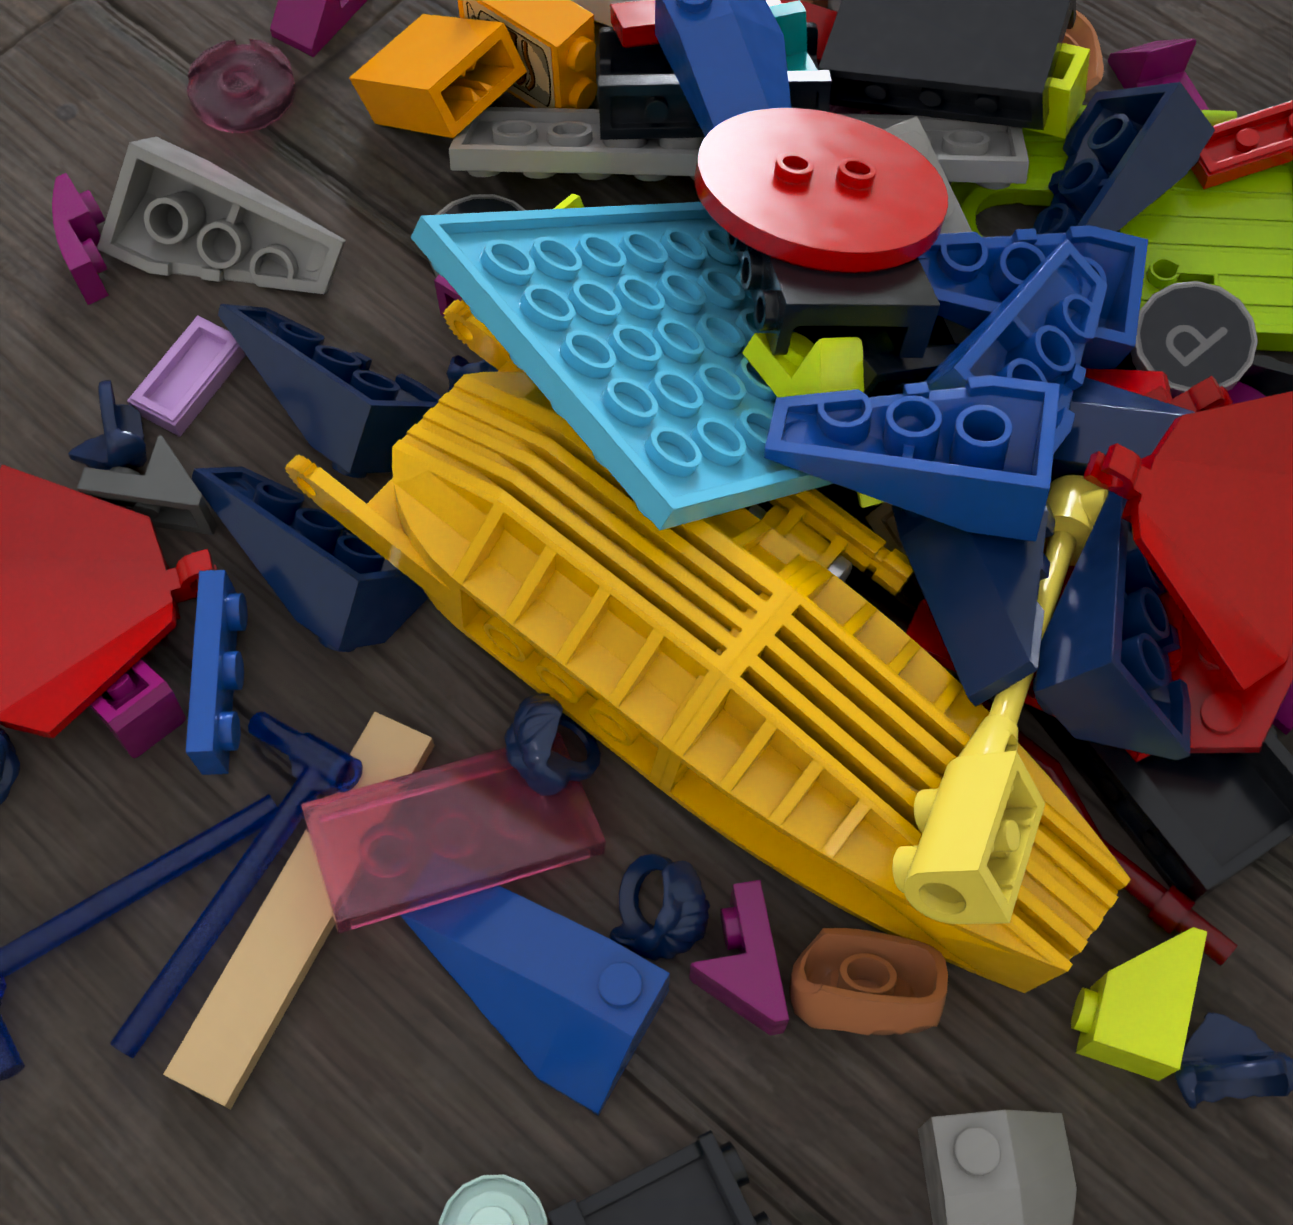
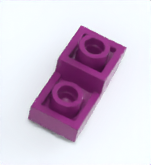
[52,173,109,305]

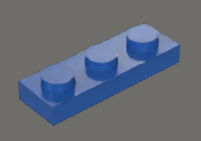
[186,570,248,775]

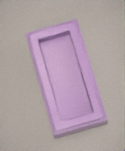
[127,315,246,437]

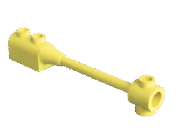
[892,475,1109,924]

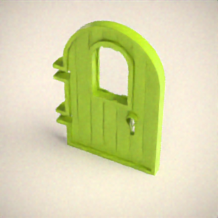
[950,105,1293,352]

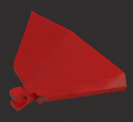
[1083,391,1293,691]
[0,464,219,739]

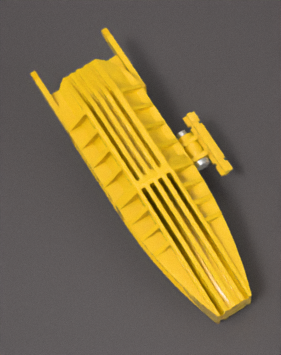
[285,299,1131,993]

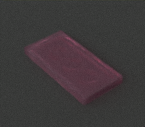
[301,733,606,934]

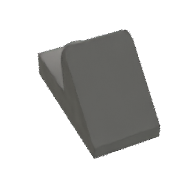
[77,436,217,535]

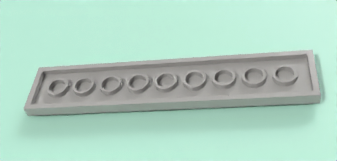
[449,107,1029,189]

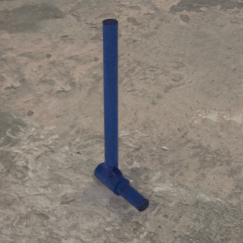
[110,711,363,1058]
[0,794,282,1081]

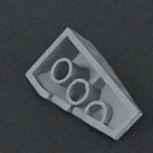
[97,136,346,294]
[918,1110,1077,1225]

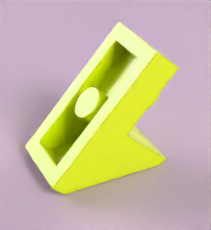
[742,332,864,397]

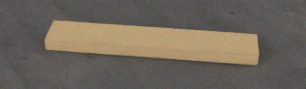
[163,712,435,1110]

